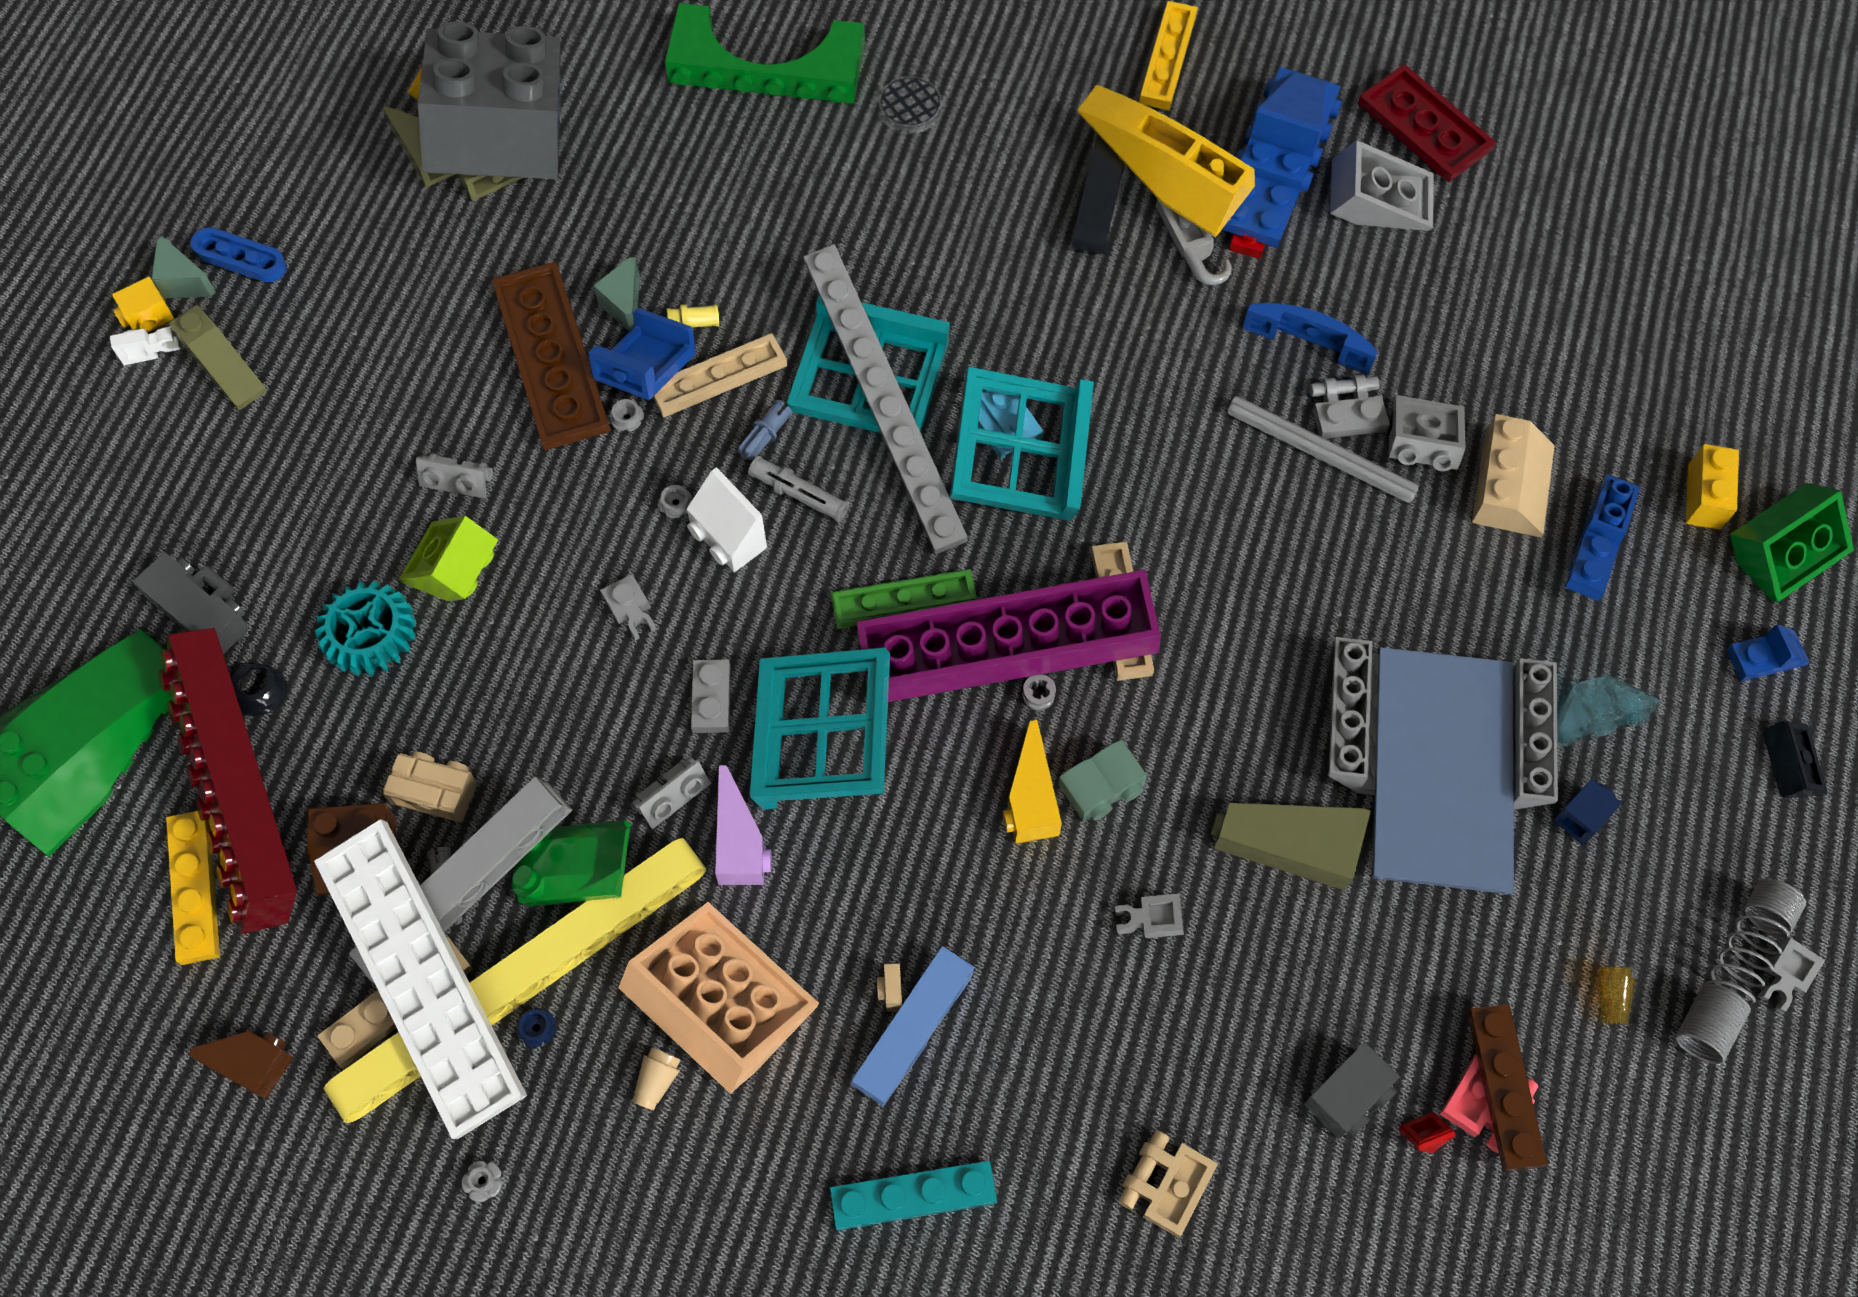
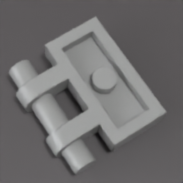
[1309,375,1390,439]

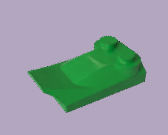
[512,820,631,907]

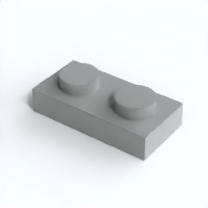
[691,659,731,733]

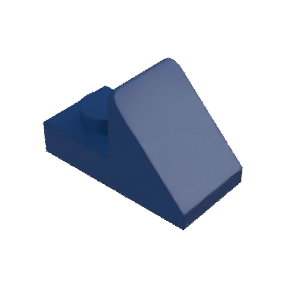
[1726,625,1810,682]

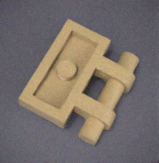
[1118,1130,1218,1238]

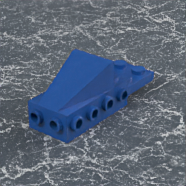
[1222,67,1342,248]

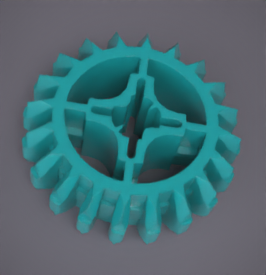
[315,580,417,677]

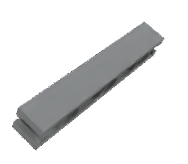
[349,777,572,983]

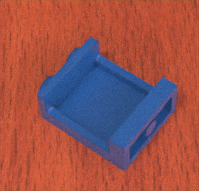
[588,308,696,400]

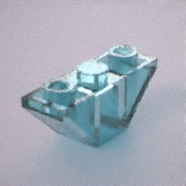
[1557,675,1660,746]

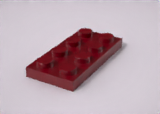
[1357,64,1496,183]

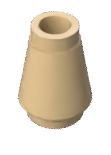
[632,1047,681,1111]

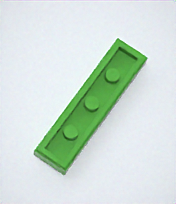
[831,569,977,629]

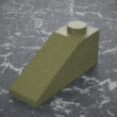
[168,305,267,410]

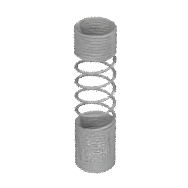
[1676,878,1806,1064]

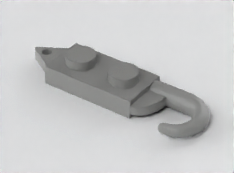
[1156,199,1232,285]

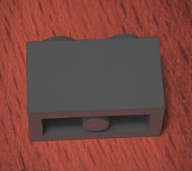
[1304,1042,1400,1139]

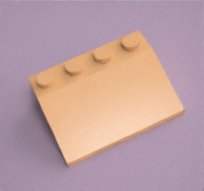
[618,902,819,1094]

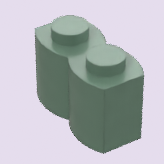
[1059,740,1147,821]

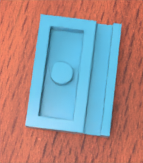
[978,391,1044,460]

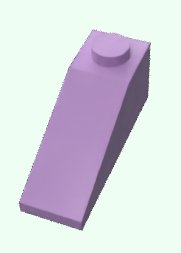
[715,765,772,885]

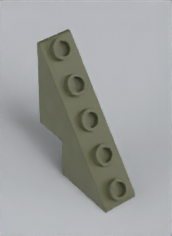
[383,106,522,201]

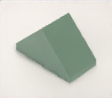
[152,236,216,298]
[593,257,640,332]

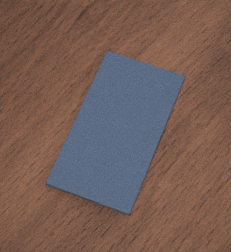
[1372,647,1514,895]

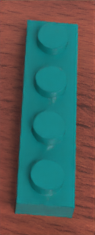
[830,1161,997,1231]

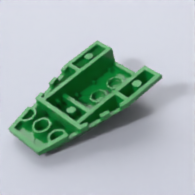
[0,629,171,857]

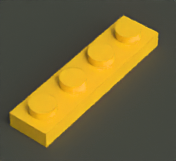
[1139,1,1198,111]
[166,811,220,965]

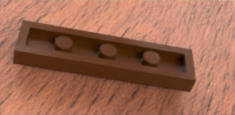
[1467,1004,1548,1172]

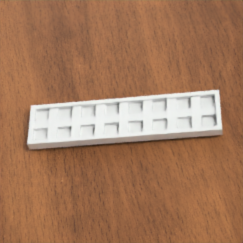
[314,819,527,1139]

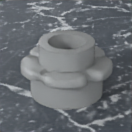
[610,399,644,431]
[658,485,692,519]
[462,1161,502,1202]

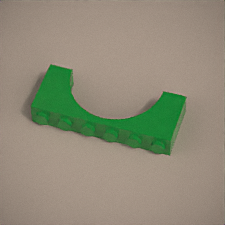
[665,3,865,104]

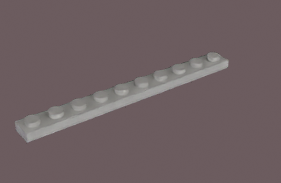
[803,244,968,555]

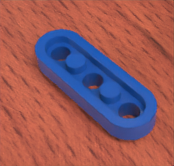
[191,227,287,282]

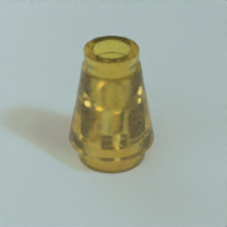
[1595,967,1636,1024]

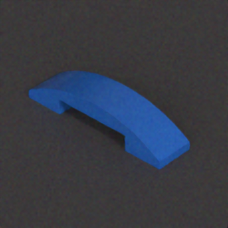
[1242,303,1378,375]

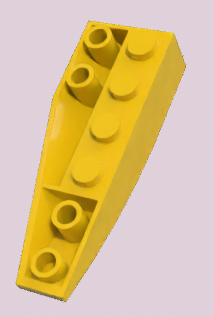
[1077,85,1255,238]

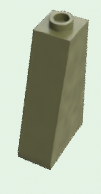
[1211,803,1371,891]

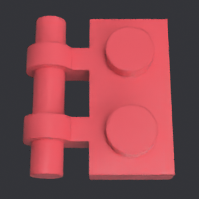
[1440,1053,1539,1153]

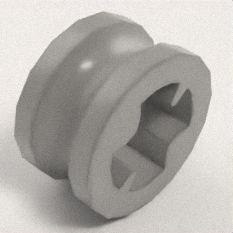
[1022,674,1056,711]

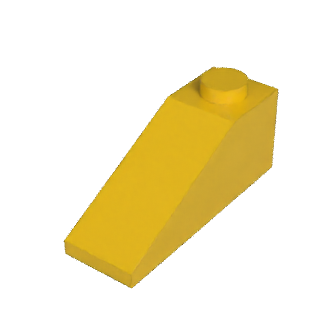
[1003,720,1062,844]

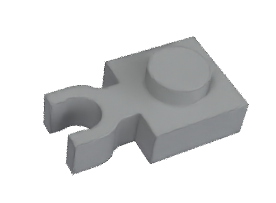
[600,574,656,641]
[1115,893,1184,938]
[1758,938,1825,1012]

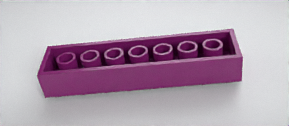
[857,570,1161,702]

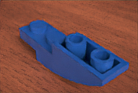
[1565,474,1640,601]

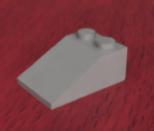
[1330,140,1434,231]

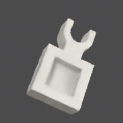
[110,327,180,366]

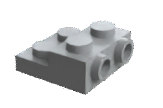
[1389,395,1466,471]

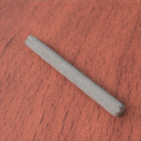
[1228,396,1419,503]

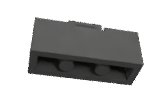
[132,552,249,654]

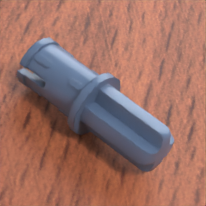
[738,400,792,461]

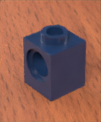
[1553,778,1622,845]

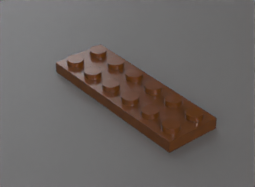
[492,261,611,451]

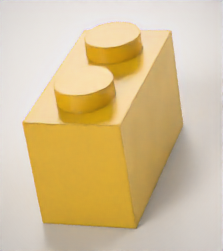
[1686,444,1739,530]

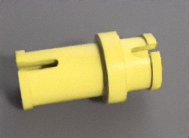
[667,304,719,328]

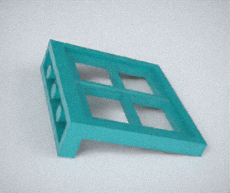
[786,296,950,433]
[949,367,1094,521]
[750,648,890,810]

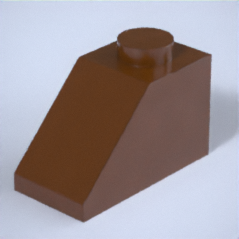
[188,1031,293,1100]

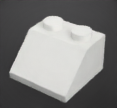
[687,467,767,573]

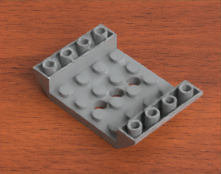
[1328,637,1558,810]

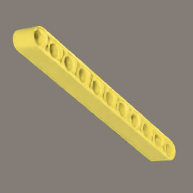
[324,838,706,1123]

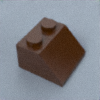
[307,803,397,896]

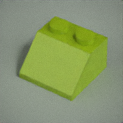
[398,516,498,601]

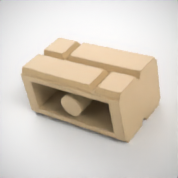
[383,751,477,823]

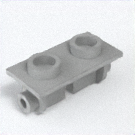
[416,453,493,499]
[632,757,711,830]

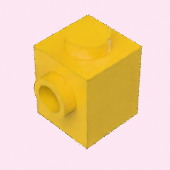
[112,276,175,332]

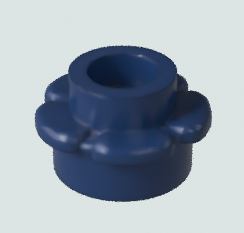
[517,1009,556,1048]

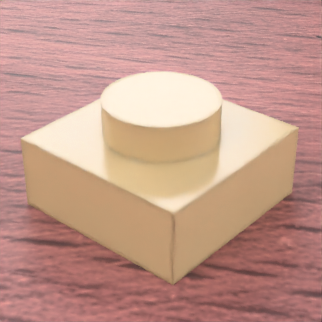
[877,963,902,1012]

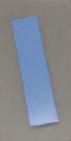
[851,946,975,1107]

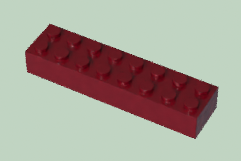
[158,628,297,935]

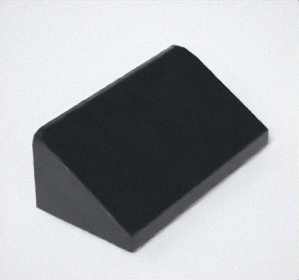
[1763,721,1827,798]

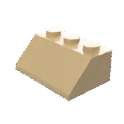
[1472,414,1555,538]

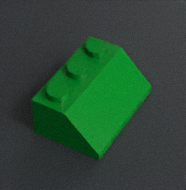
[1730,483,1854,603]

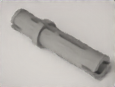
[748,455,849,522]

